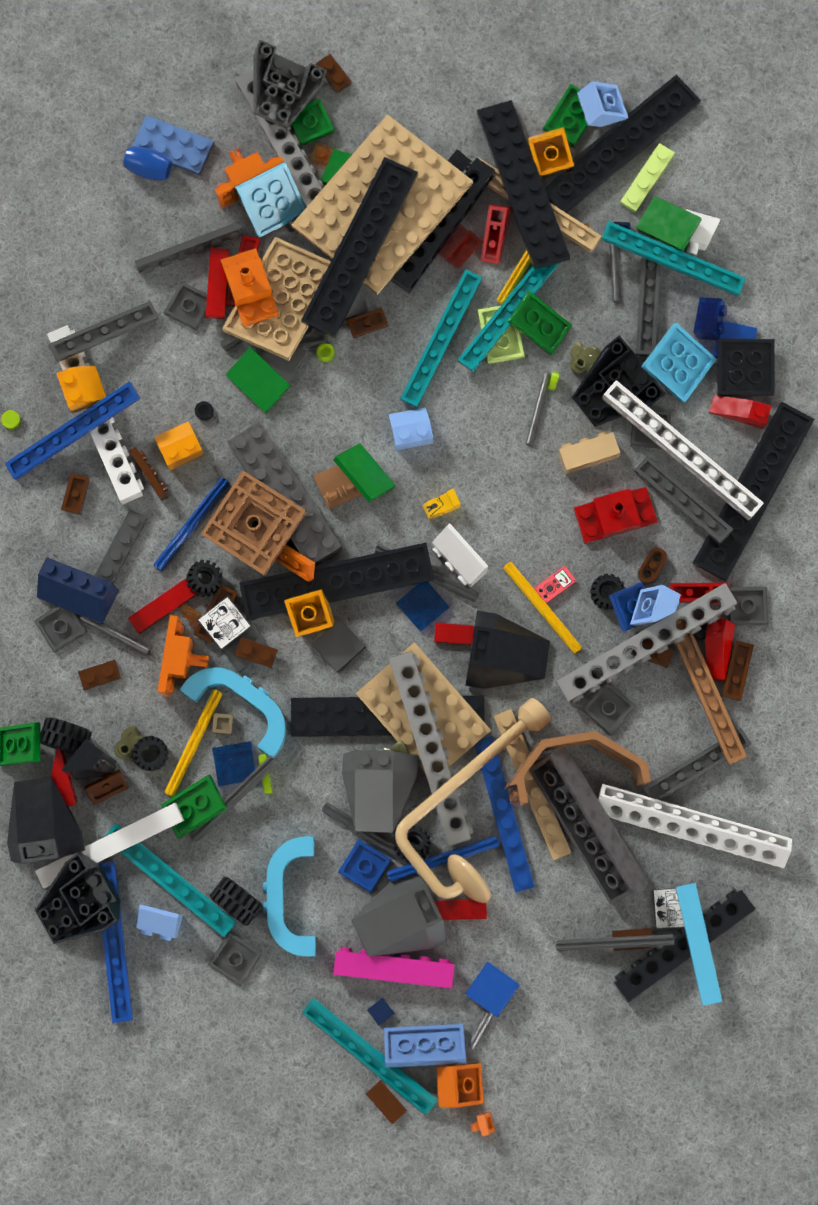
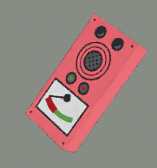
[534,566,576,604]

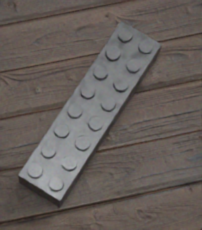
[227,421,342,566]
[529,746,648,905]

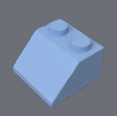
[577,81,628,127]
[389,407,433,451]
[630,585,681,626]
[136,904,183,941]

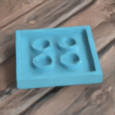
[235,162,306,238]
[641,323,717,403]

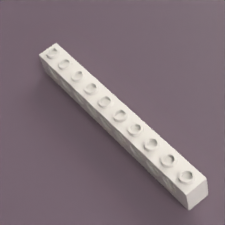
[47,325,144,505]
[602,380,764,521]
[597,784,792,868]

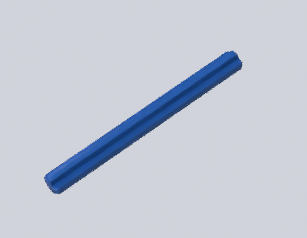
[154,478,229,571]
[387,836,499,881]

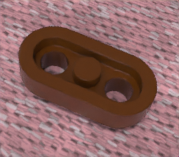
[638,548,667,584]

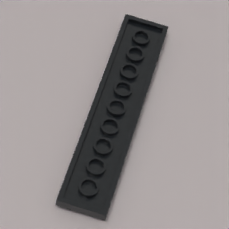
[543,74,701,213]
[477,100,570,270]
[301,157,418,338]
[692,401,815,582]
[239,542,435,621]
[291,695,485,737]

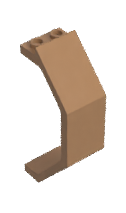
[503,731,651,808]

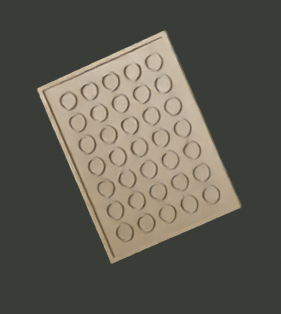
[292,114,473,295]

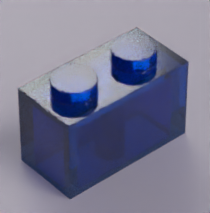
[693,297,727,340]

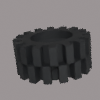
[186,560,223,597]
[590,574,626,610]
[132,736,169,771]
[394,826,431,862]

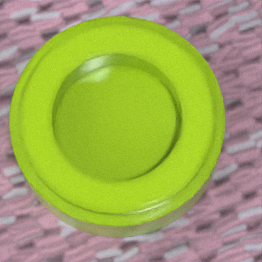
[316,343,335,363]
[548,371,560,391]
[1,410,21,430]

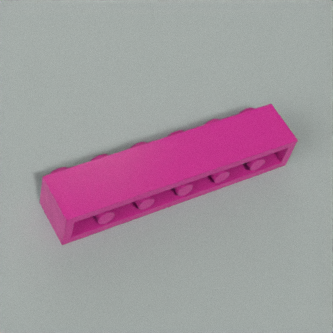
[333,947,455,988]

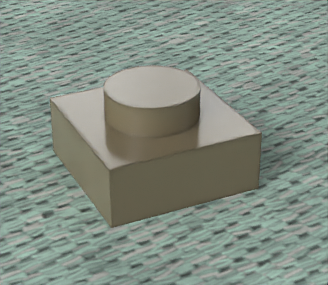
[212,713,234,735]

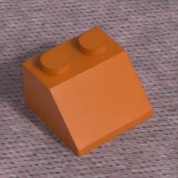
[436,1063,484,1108]

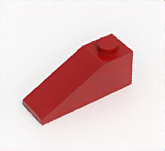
[481,204,511,264]
[709,395,772,429]
[670,583,729,605]
[705,618,735,681]
[51,748,77,806]

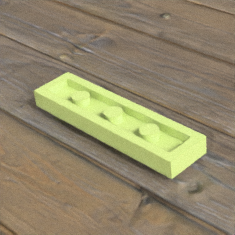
[620,143,675,213]

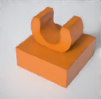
[470,1112,495,1136]

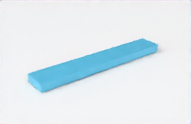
[675,883,722,1006]

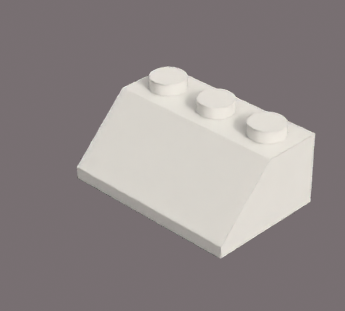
[432,523,488,588]

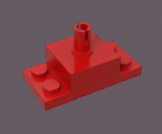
[573,487,658,544]

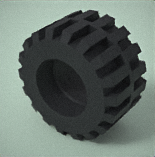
[40,717,92,755]
[209,876,263,926]

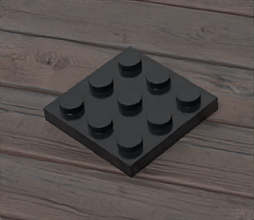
[717,338,775,396]

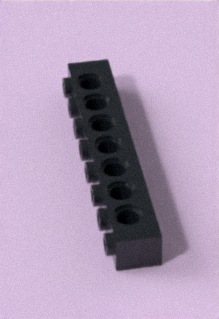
[391,157,495,293]
[613,889,756,1003]

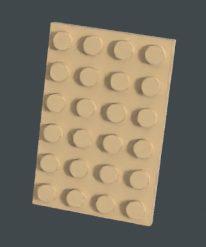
[222,237,331,361]
[356,642,491,772]

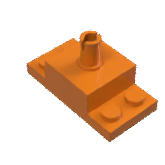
[215,148,284,209]
[221,248,279,327]
[157,615,209,698]

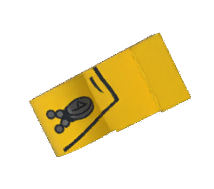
[422,488,461,520]

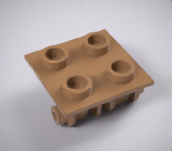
[313,465,362,510]

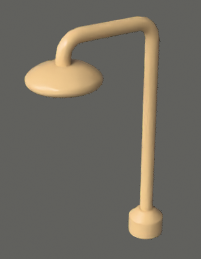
[395,698,551,903]

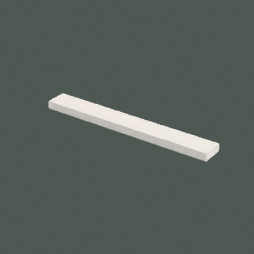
[35,803,184,889]

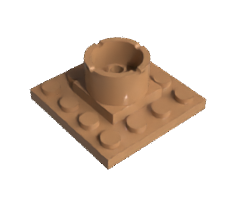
[201,471,307,576]

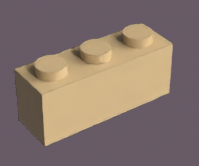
[558,432,620,474]

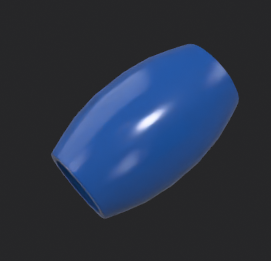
[123,147,172,180]

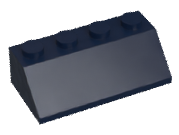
[37,557,119,624]

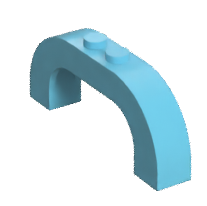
[179,667,286,758]
[263,836,316,956]

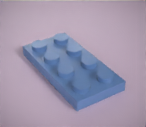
[132,115,214,175]
[384,1024,466,1068]

